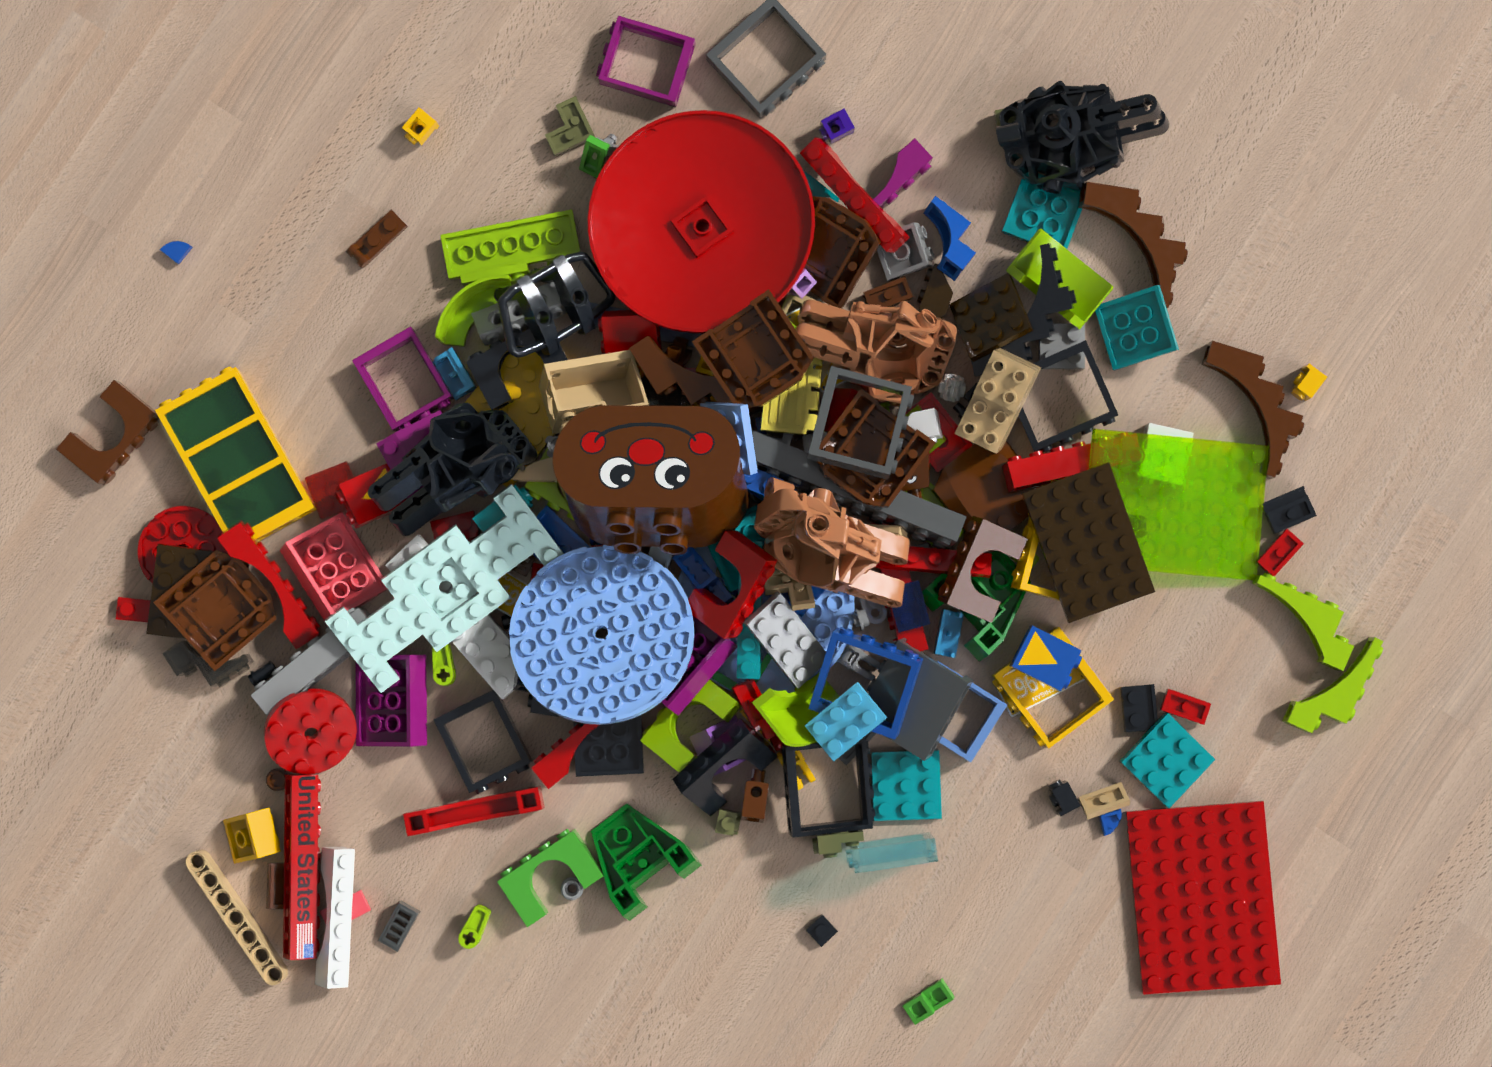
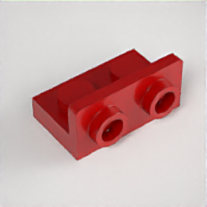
[430,510,480,542]

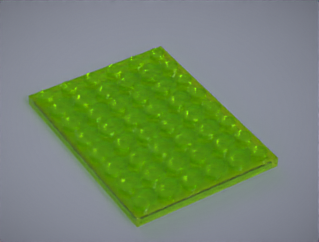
[1089,429,1269,581]

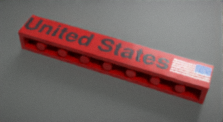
[283,774,321,960]

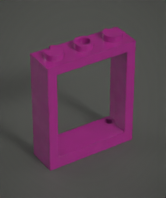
[596,15,696,107]
[352,326,454,432]

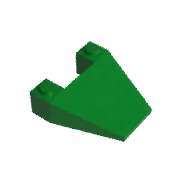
[917,551,1031,662]
[591,804,702,921]

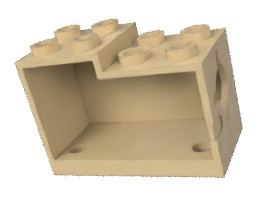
[955,348,1041,453]
[539,350,649,433]

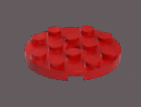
[138,506,227,584]
[264,688,357,774]

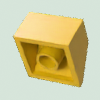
[223,808,281,864]

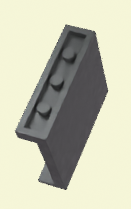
[867,638,974,761]

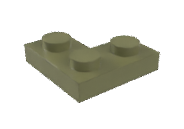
[545,96,595,156]

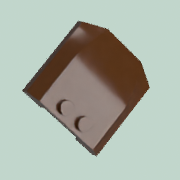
[804,196,881,309]
[692,289,814,408]
[817,389,936,508]
[932,441,1041,533]
[153,550,277,671]

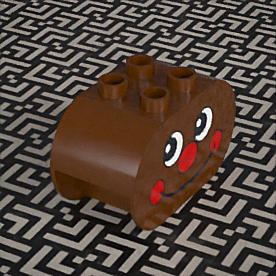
[553,405,750,555]

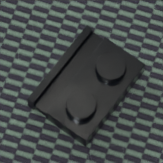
[1260,486,1317,534]
[1120,684,1158,732]

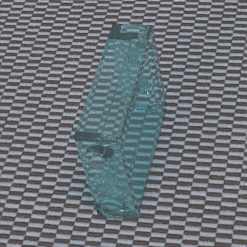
[845,832,938,873]

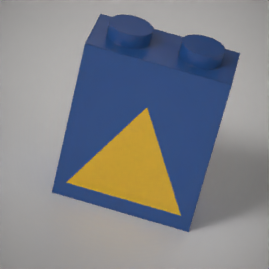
[1009,625,1082,691]

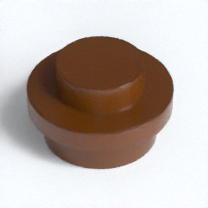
[266,768,288,791]

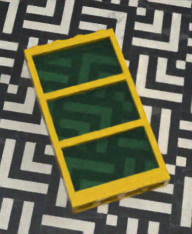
[155,367,317,542]

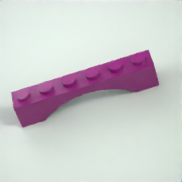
[873,138,933,207]

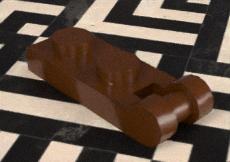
[346,209,408,268]

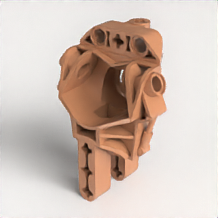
[795,299,957,407]
[754,477,910,608]

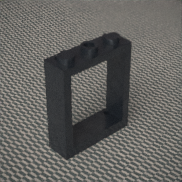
[434,690,533,794]

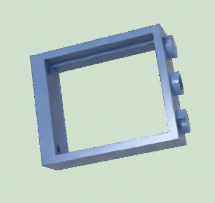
[936,661,1007,762]

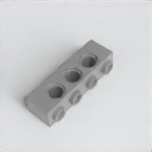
[472,282,567,346]

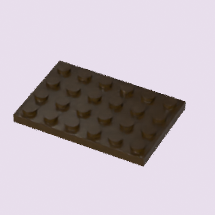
[1022,462,1155,623]

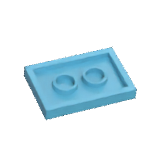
[805,682,887,761]

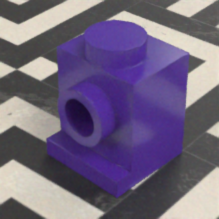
[818,108,855,144]

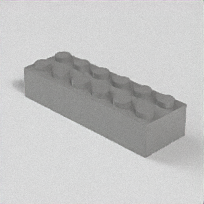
[251,607,371,716]

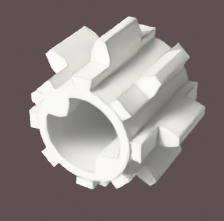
[938,373,966,402]

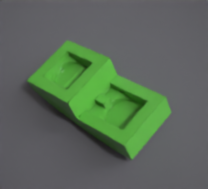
[903,978,955,1025]

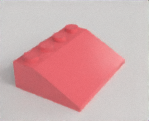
[280,512,388,626]

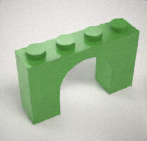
[497,828,604,927]

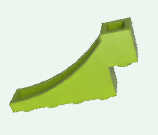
[1252,573,1354,671]
[1282,637,1383,733]

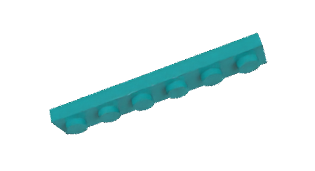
[737,541,763,679]

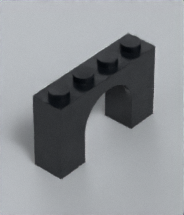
[466,319,568,410]
[672,719,778,816]

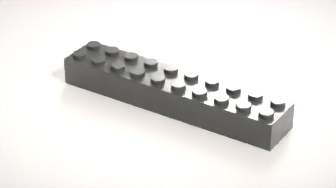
[752,431,966,550]

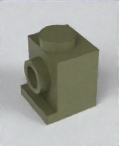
[715,808,742,836]

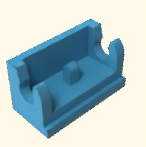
[433,347,477,401]
[933,609,964,658]

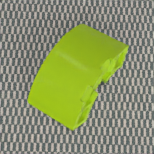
[1006,229,1113,329]
[435,275,513,347]
[752,673,840,747]

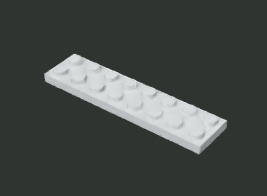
[385,535,515,699]

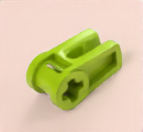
[432,644,456,686]
[458,904,491,949]

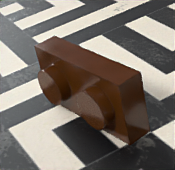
[863,277,913,307]

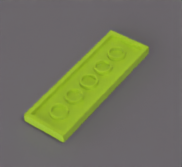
[440,209,581,280]

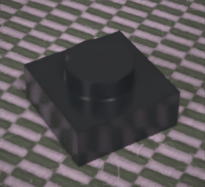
[806,914,838,947]

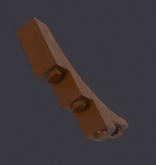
[1078,182,1188,308]
[629,336,732,406]
[1201,341,1304,479]

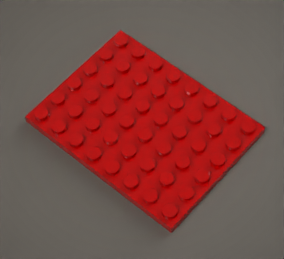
[1126,801,1281,995]

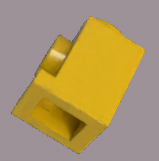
[402,107,439,146]
[1291,363,1327,401]

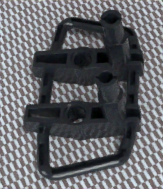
[494,252,616,358]

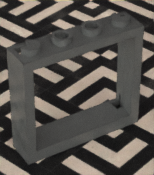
[706,0,826,118]
[807,366,914,480]

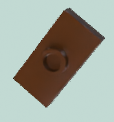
[266,862,284,909]

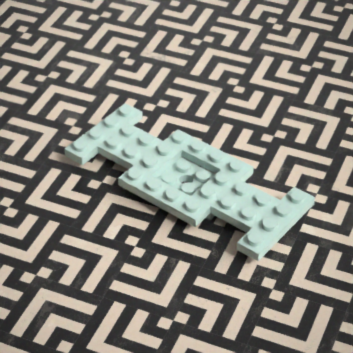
[325,484,564,693]

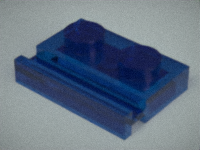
[891,580,931,633]

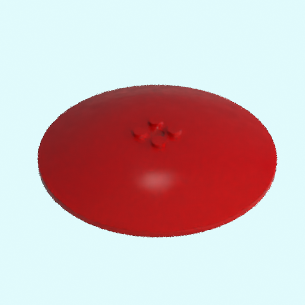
[588,110,815,333]

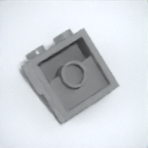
[877,222,935,281]

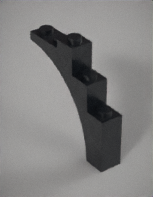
[971,243,1077,377]

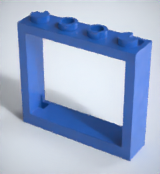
[808,627,923,740]

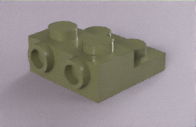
[812,830,864,858]

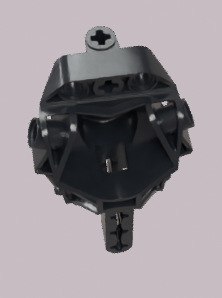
[996,81,1170,194]
[368,402,537,536]

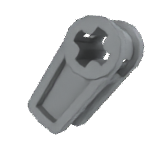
[837,644,881,681]

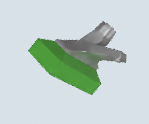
[579,134,619,178]

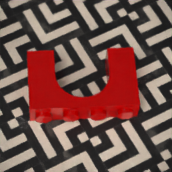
[688,530,778,639]

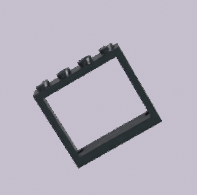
[1019,340,1118,452]
[781,737,875,838]

